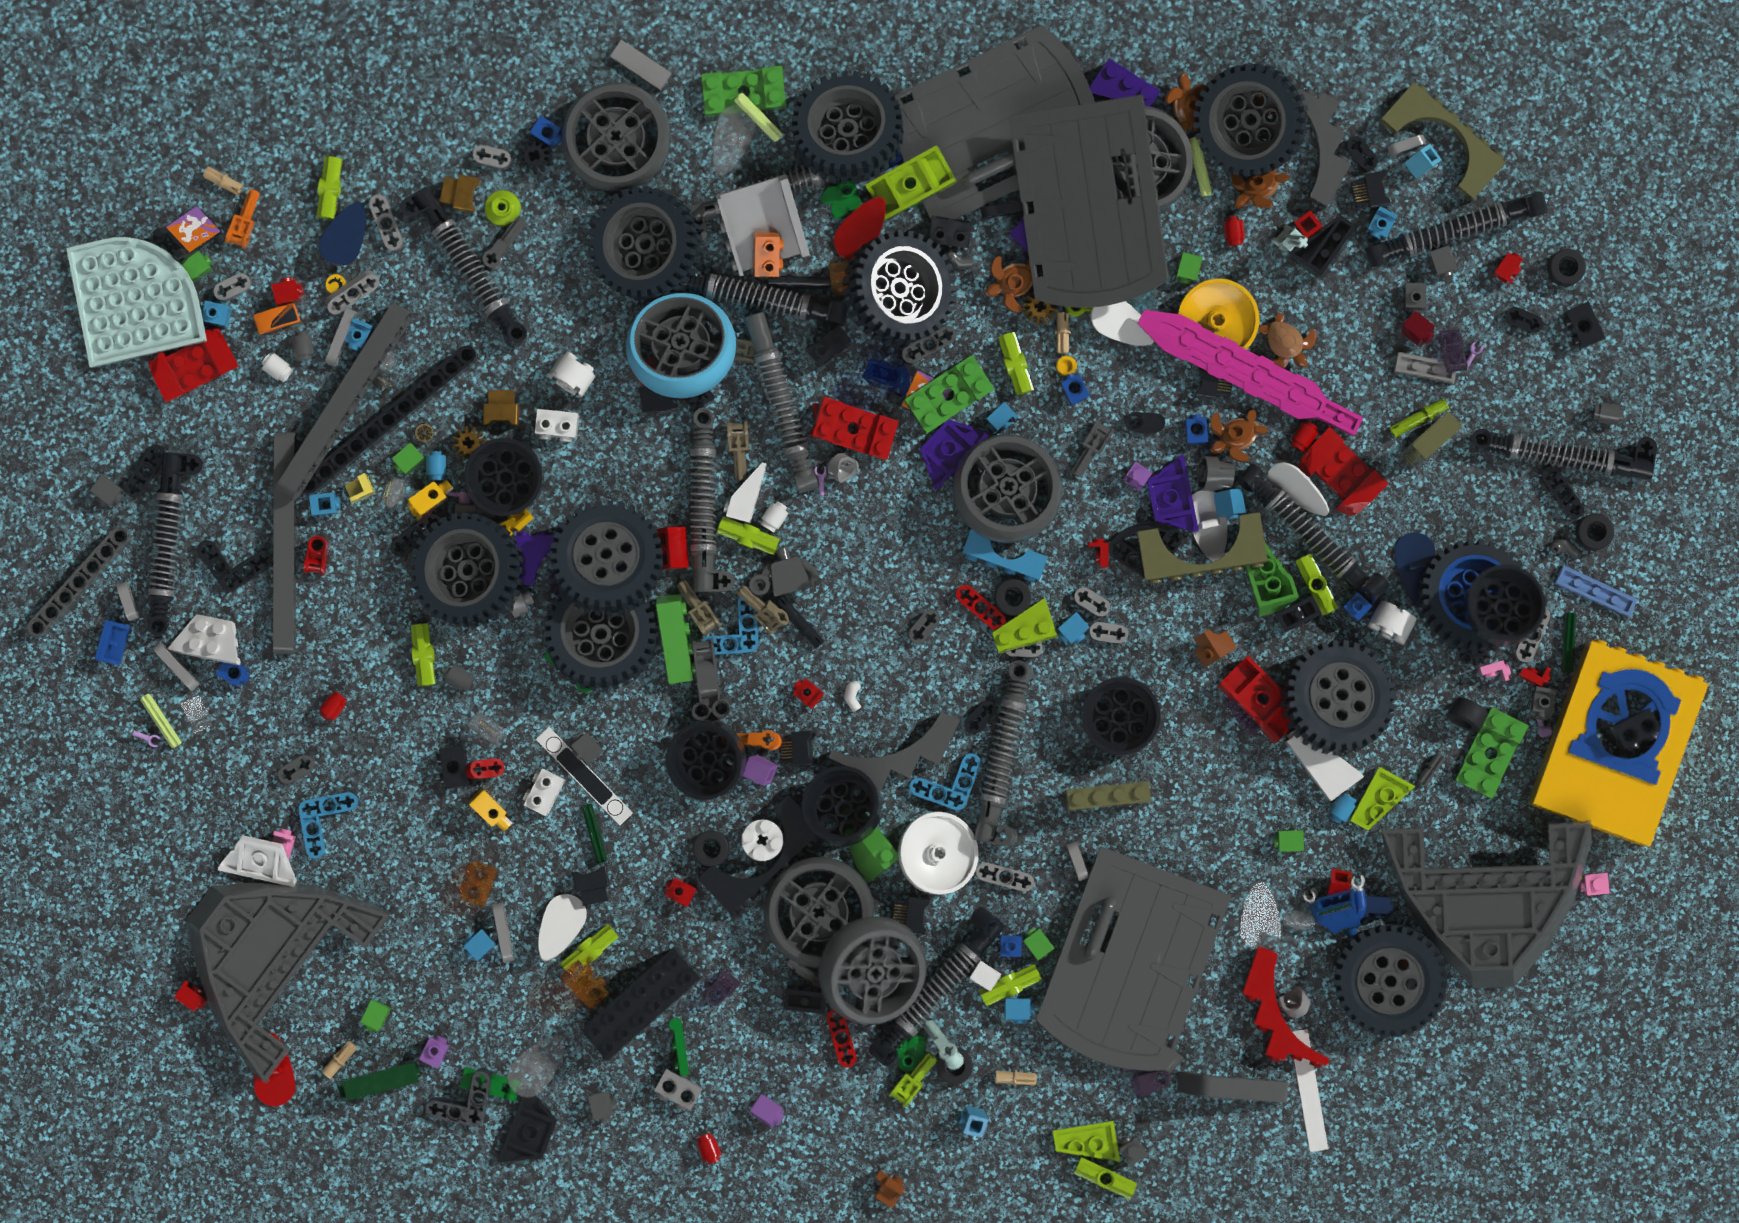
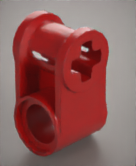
[303,536,329,576]

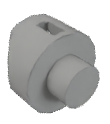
[828,453,859,483]
[511,587,534,618]
[1279,987,1310,1017]

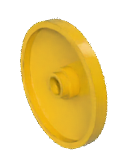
[1178,278,1259,349]

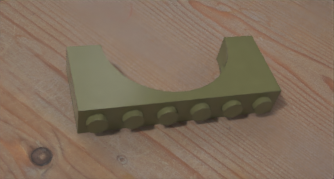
[1380,82,1506,202]
[1138,512,1268,584]

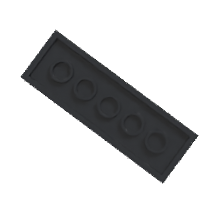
[580,947,703,1061]

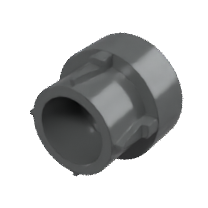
[1197,456,1235,491]

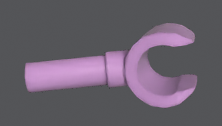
[1463,340,1485,368]
[814,466,827,495]
[446,491,471,504]
[1536,719,1552,738]
[132,730,162,747]

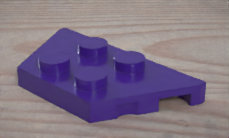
[920,419,991,491]
[1147,455,1199,533]

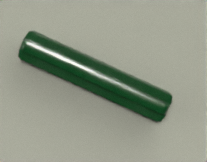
[1561,612,1577,673]
[582,803,607,864]

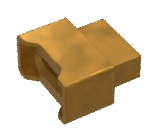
[440,174,480,214]
[483,390,519,426]

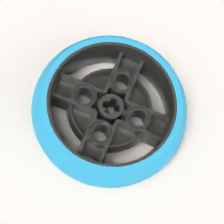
[626,293,736,398]

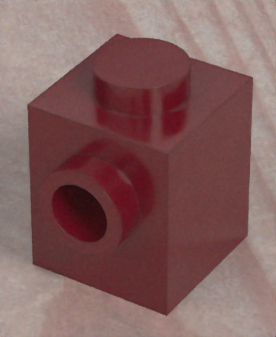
[1401,311,1435,348]

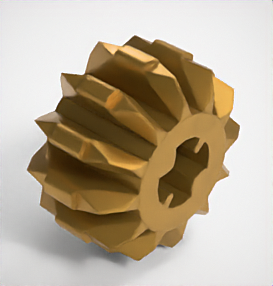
[1023,291,1057,325]
[452,426,487,460]

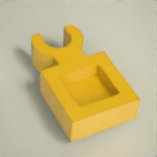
[500,510,534,536]

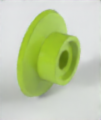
[484,190,521,226]

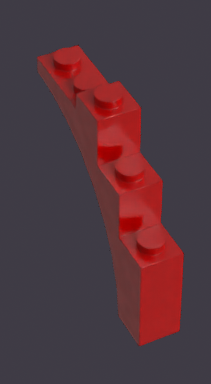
[1241,946,1330,1068]

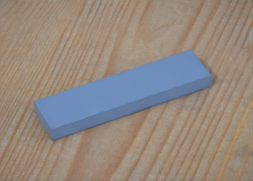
[1554,565,1638,618]

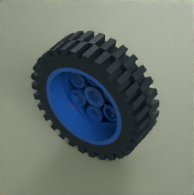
[1417,539,1526,655]

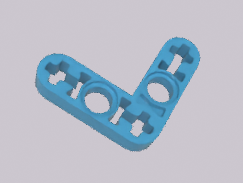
[700,597,759,655]
[909,753,980,810]
[299,792,358,859]

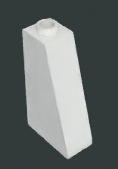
[1285,729,1364,801]

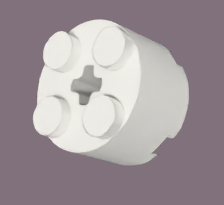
[548,351,595,398]
[1368,601,1417,645]
[742,820,783,861]

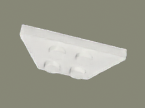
[168,614,240,665]
[218,835,297,887]

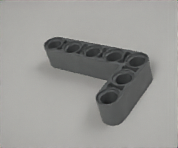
[1177,1071,1289,1103]

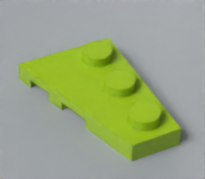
[992,598,1057,654]
[1349,767,1415,831]
[1052,1120,1120,1162]

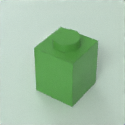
[182,251,213,284]
[1176,252,1203,285]
[392,442,426,475]
[1273,830,1304,852]
[1023,927,1054,960]
[360,999,392,1033]

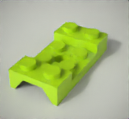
[865,145,957,222]

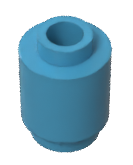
[425,451,447,481]
[1328,792,1357,824]

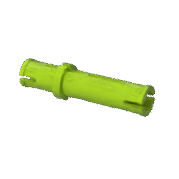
[1389,398,1449,438]

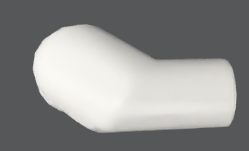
[844,681,861,712]

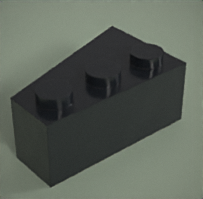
[1288,215,1357,281]

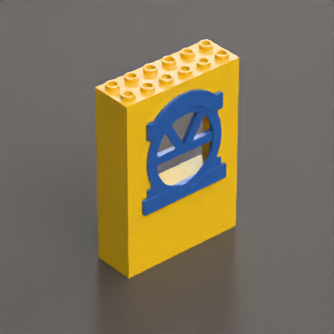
[1527,639,1708,847]

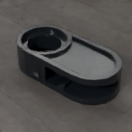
[1125,412,1165,433]

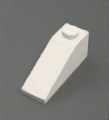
[723,463,767,524]

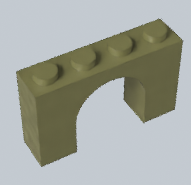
[1402,411,1463,467]
[1065,781,1151,811]

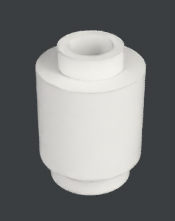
[261,353,293,382]
[761,501,789,532]

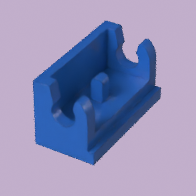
[95,620,131,666]

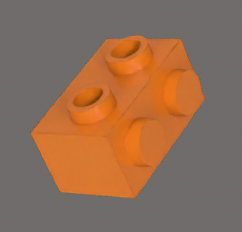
[753,232,783,277]

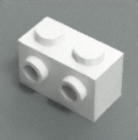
[535,409,579,442]
[523,769,565,816]

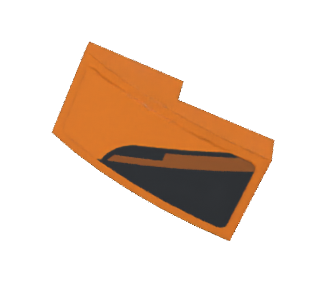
[253,302,301,335]

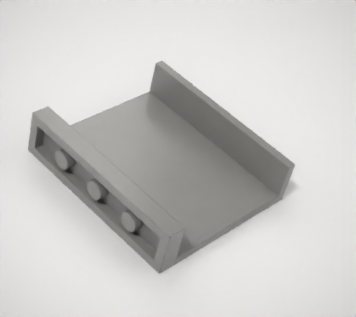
[713,174,810,276]

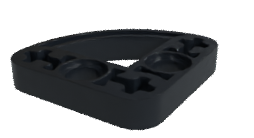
[1108,522,1183,579]

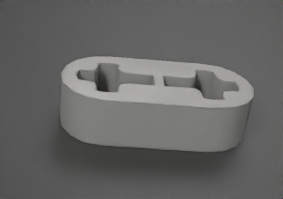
[1387,134,1426,157]
[473,145,512,169]
[214,273,252,302]
[117,582,139,621]
[1074,587,1110,617]
[1089,622,1128,644]
[1005,642,1043,657]
[1066,841,1089,881]

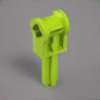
[889,1053,937,1108]

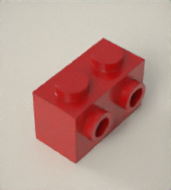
[656,527,689,570]

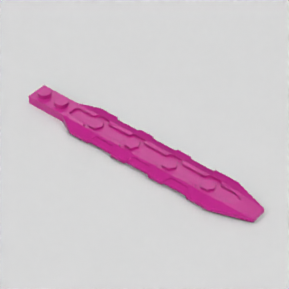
[1137,310,1364,437]

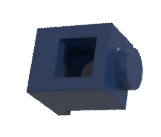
[1364,896,1393,918]

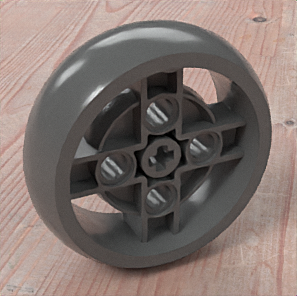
[561,82,671,192]
[1112,106,1193,212]
[953,434,1062,543]
[763,857,875,968]
[818,916,926,1024]

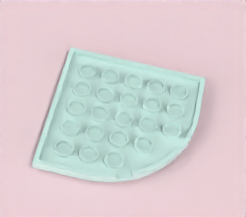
[66,237,207,368]

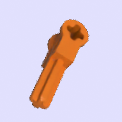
[225,189,260,249]
[721,730,782,751]

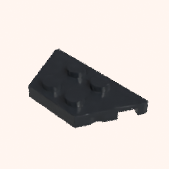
[497,1087,558,1163]

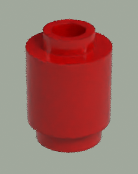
[1223,216,1245,246]
[1290,421,1319,453]
[318,690,347,722]
[696,1133,722,1165]

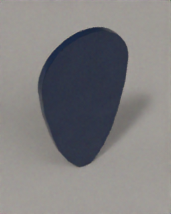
[319,202,366,266]
[1394,532,1435,605]

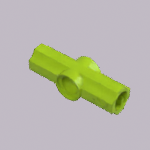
[316,156,343,220]
[998,332,1034,396]
[717,517,780,555]
[1295,553,1338,616]
[411,623,436,687]
[560,924,619,977]
[979,964,1042,1006]
[1074,1157,1137,1199]

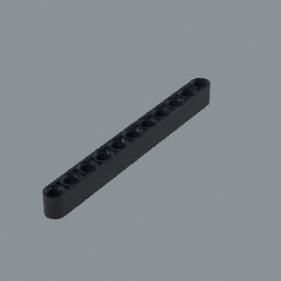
[303,345,478,495]

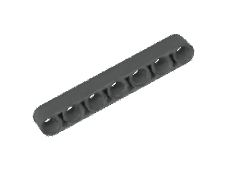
[27,527,132,638]

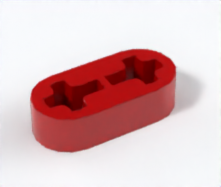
[465,758,504,780]

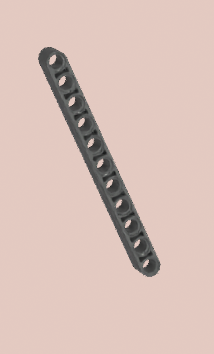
[276,303,413,500]
[273,432,297,654]

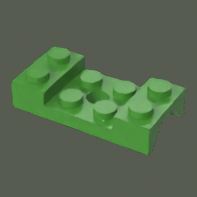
[701,66,787,117]
[903,355,994,434]
[1454,707,1529,799]

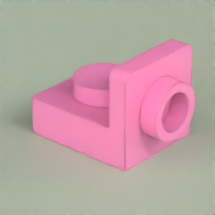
[1477,660,1511,681]
[272,828,296,860]
[1579,873,1610,896]

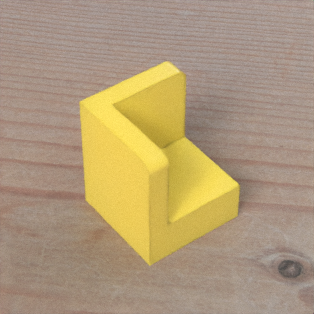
[345,473,375,503]

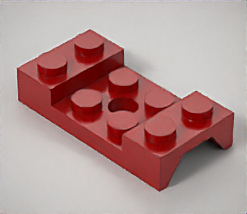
[808,396,899,460]
[1217,655,1291,744]

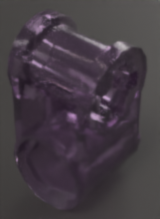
[705,968,742,1006]
[1130,1070,1171,1098]

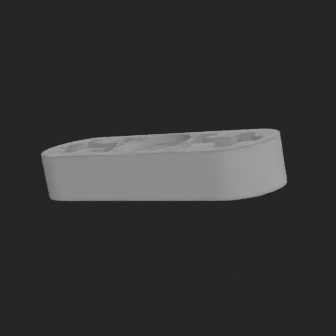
[369,194,403,252]
[325,271,379,314]
[325,308,357,366]
[1515,608,1550,663]
[152,641,200,691]
[976,862,1034,891]
[492,902,514,963]

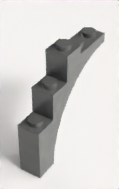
[1291,81,1351,209]
[828,712,960,792]

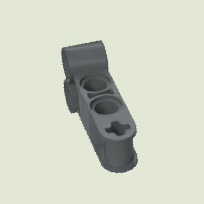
[692,638,731,720]

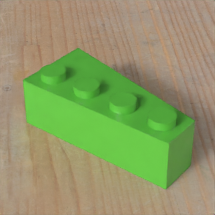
[656,593,696,684]

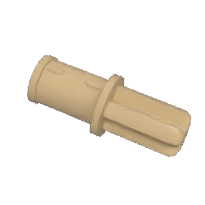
[203,167,244,196]
[1055,312,1071,354]
[321,1041,357,1079]
[996,1070,1037,1086]

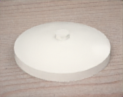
[898,812,979,895]

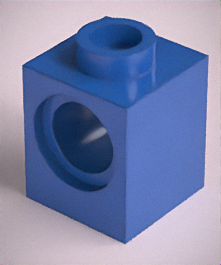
[530,115,562,149]
[1060,373,1090,406]
[1185,414,1208,445]
[1341,592,1372,622]
[215,662,250,687]
[1000,935,1022,957]

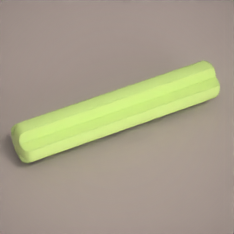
[734,93,783,142]
[1189,137,1212,197]
[140,694,181,748]

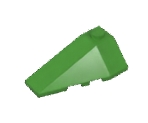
[1236,535,1299,617]
[841,807,899,882]

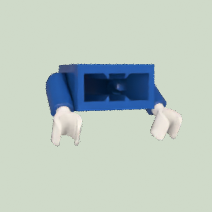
[1303,875,1367,937]

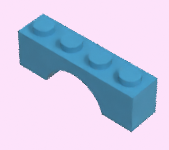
[962,529,1048,583]

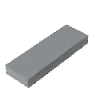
[610,40,672,91]
[1393,352,1458,384]

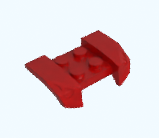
[148,326,239,403]
[1298,427,1389,516]

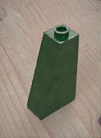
[336,1062,421,1102]

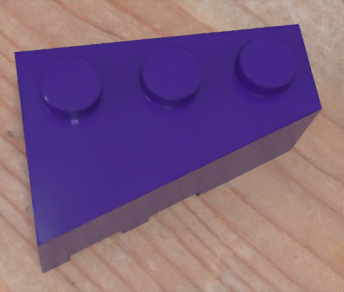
[1090,58,1160,107]

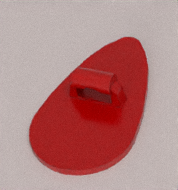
[834,197,886,260]
[254,1032,296,1106]

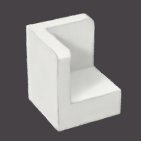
[969,961,1001,991]

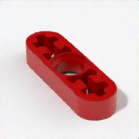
[956,585,1006,630]
[827,1010,857,1067]

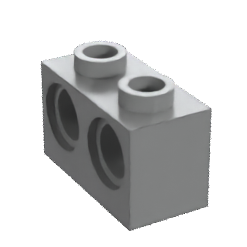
[654,1068,703,1112]

